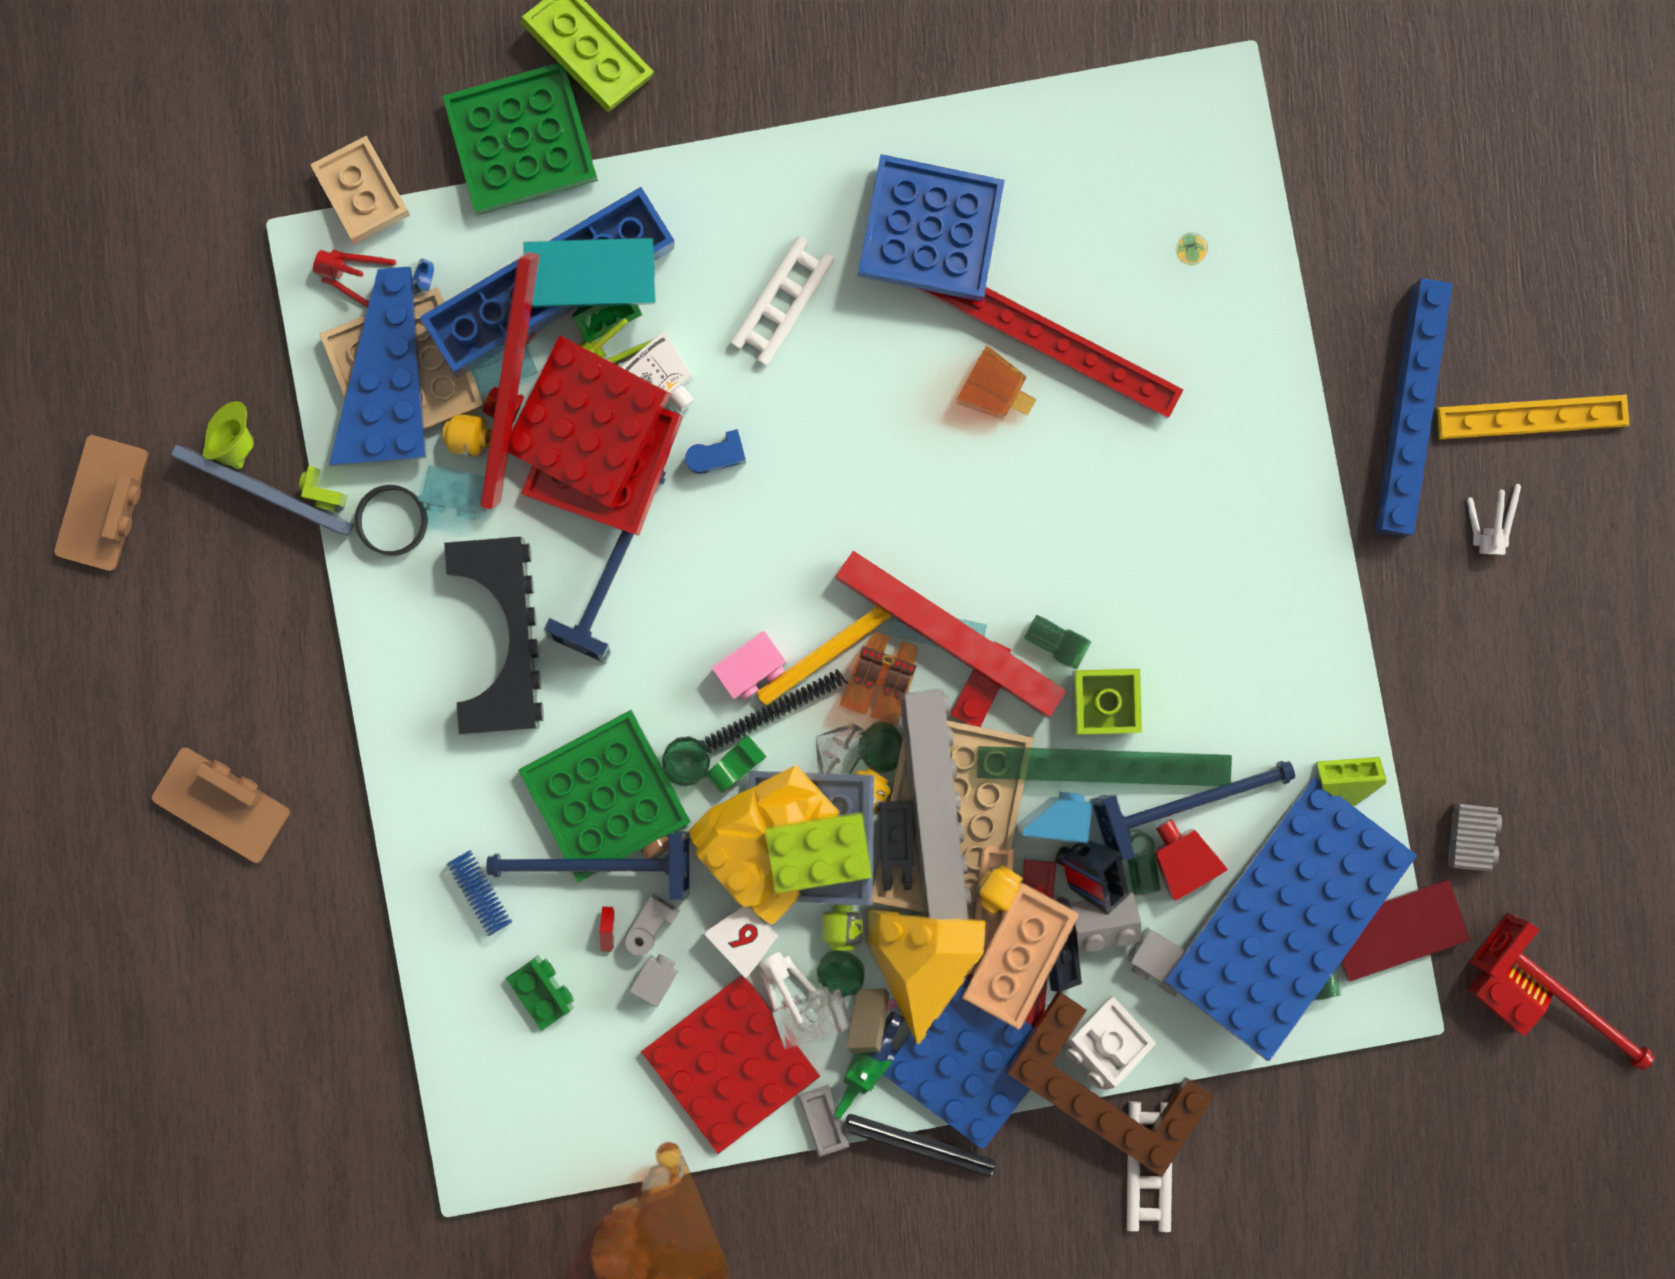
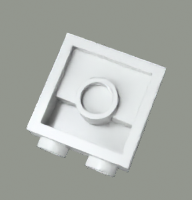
[1065,996,1157,1090]

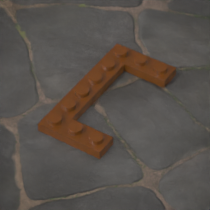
[1005,992,1214,1177]

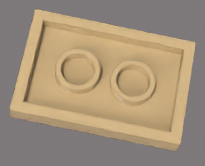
[310,136,410,245]

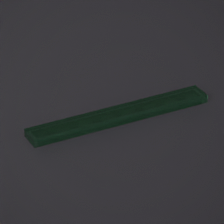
[976,746,1232,786]

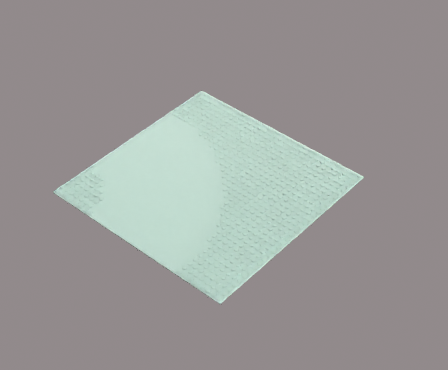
[267,40,1444,1217]

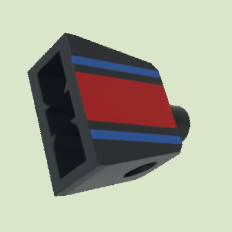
[1055,840,1129,914]

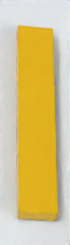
[1435,395,1629,440]

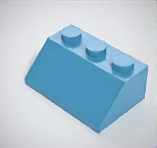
[1015,791,1092,843]

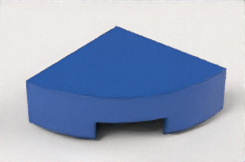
[413,258,434,291]

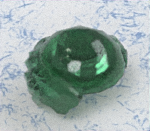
[858,721,902,773]
[816,950,866,998]

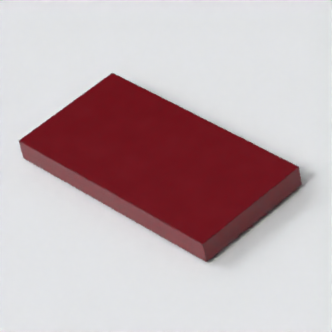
[1341,879,1470,982]

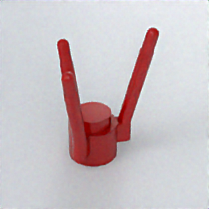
[313,249,397,308]

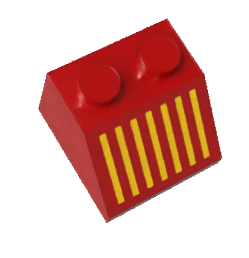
[1467,963,1553,1037]

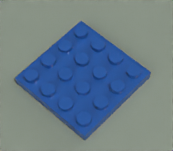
[857,154,1005,302]
[883,976,1034,1149]

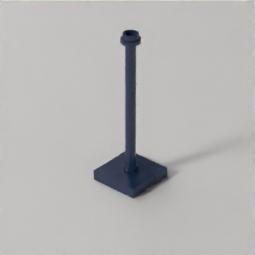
[544,471,666,664]
[1090,761,1295,861]
[486,831,690,899]

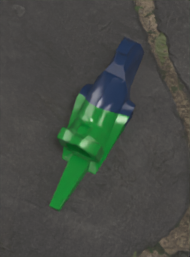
[834,1010,905,1119]

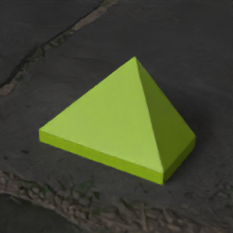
[1316,757,1387,806]

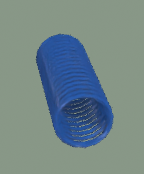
[446,850,513,936]

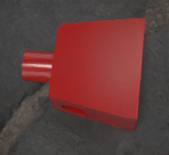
[1153,819,1228,901]

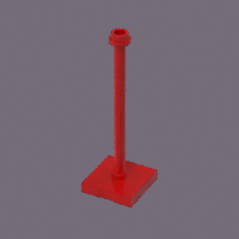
[1468,913,1654,1071]

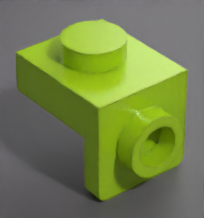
[299,466,347,511]

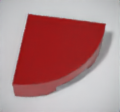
[599,906,615,952]

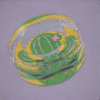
[1175,232,1208,266]

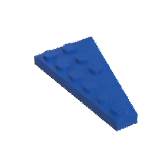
[329,266,427,466]

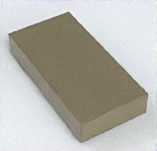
[847,988,890,1053]

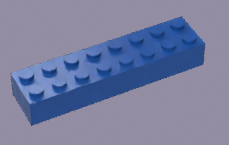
[420,187,675,378]

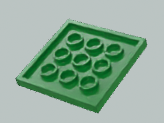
[442,63,598,216]
[518,709,691,882]

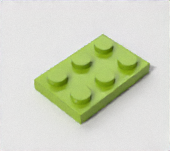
[765,812,872,893]

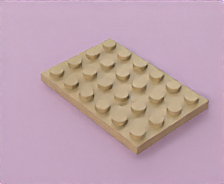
[873,720,1033,920]

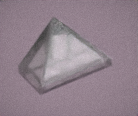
[816,722,874,774]

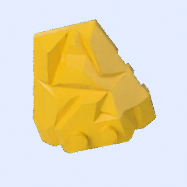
[688,765,840,925]

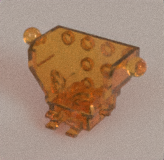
[590,1142,731,1279]

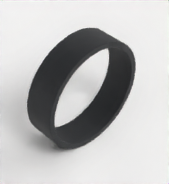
[355,485,428,556]

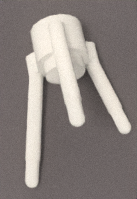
[1467,484,1521,555]
[758,951,824,1024]

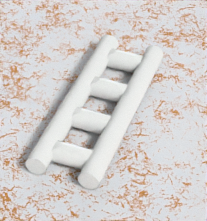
[730,236,835,366]
[1126,1101,1172,1232]

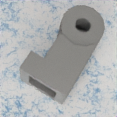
[625,894,680,956]

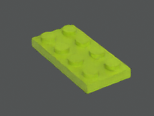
[520,0,654,112]

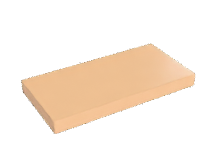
[962,883,1080,1029]

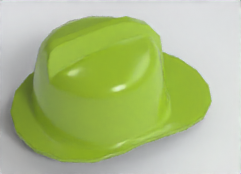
[203,401,254,470]

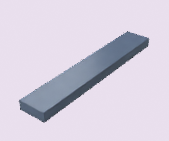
[171,445,354,535]

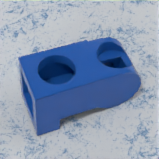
[685,429,747,474]

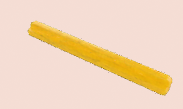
[756,606,891,705]

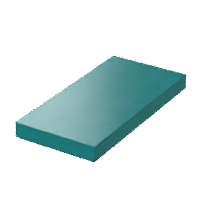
[523,238,656,308]

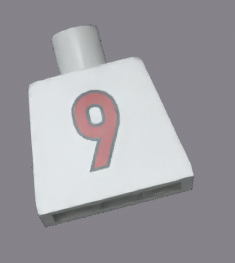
[704,906,778,978]

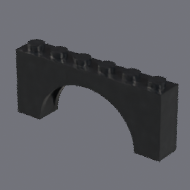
[444,536,544,734]

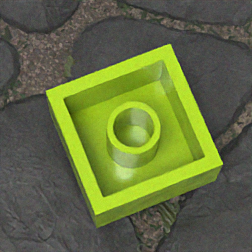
[1072,668,1142,734]

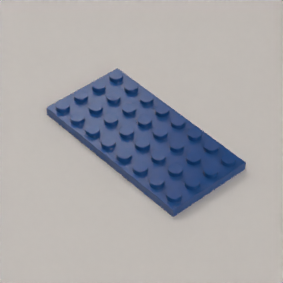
[1163,777,1417,1061]

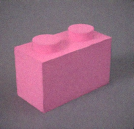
[712,631,787,701]

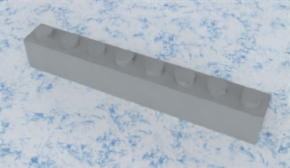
[899,689,972,920]

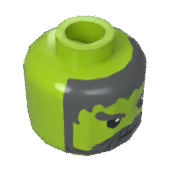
[822,904,863,950]

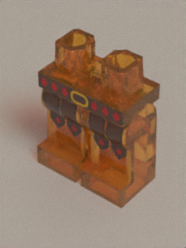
[839,631,918,726]

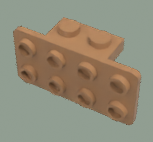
[54,435,149,571]
[152,748,290,863]

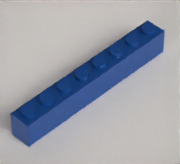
[1374,278,1453,537]

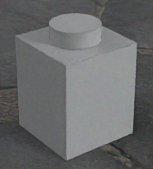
[630,954,678,1007]

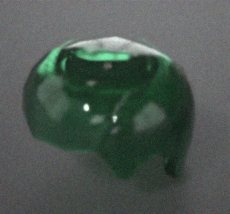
[662,736,710,787]

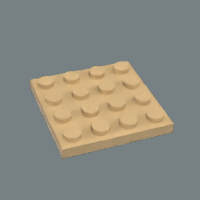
[319,287,485,430]

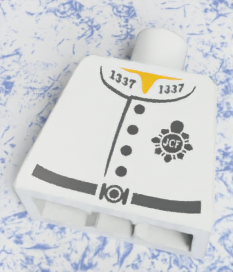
[622,331,695,412]

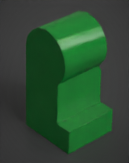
[705,735,767,794]

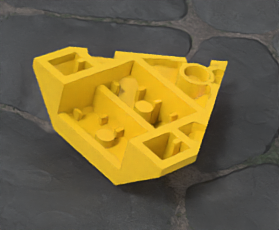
[866,909,985,1044]

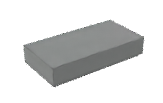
[798,1084,849,1157]

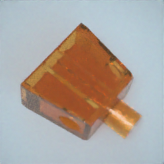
[956,346,1036,419]

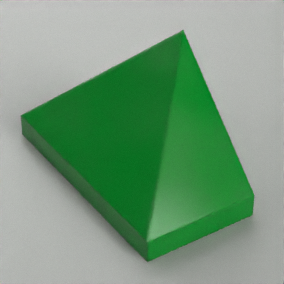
[571,305,643,343]

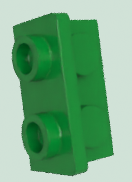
[506,955,574,1031]

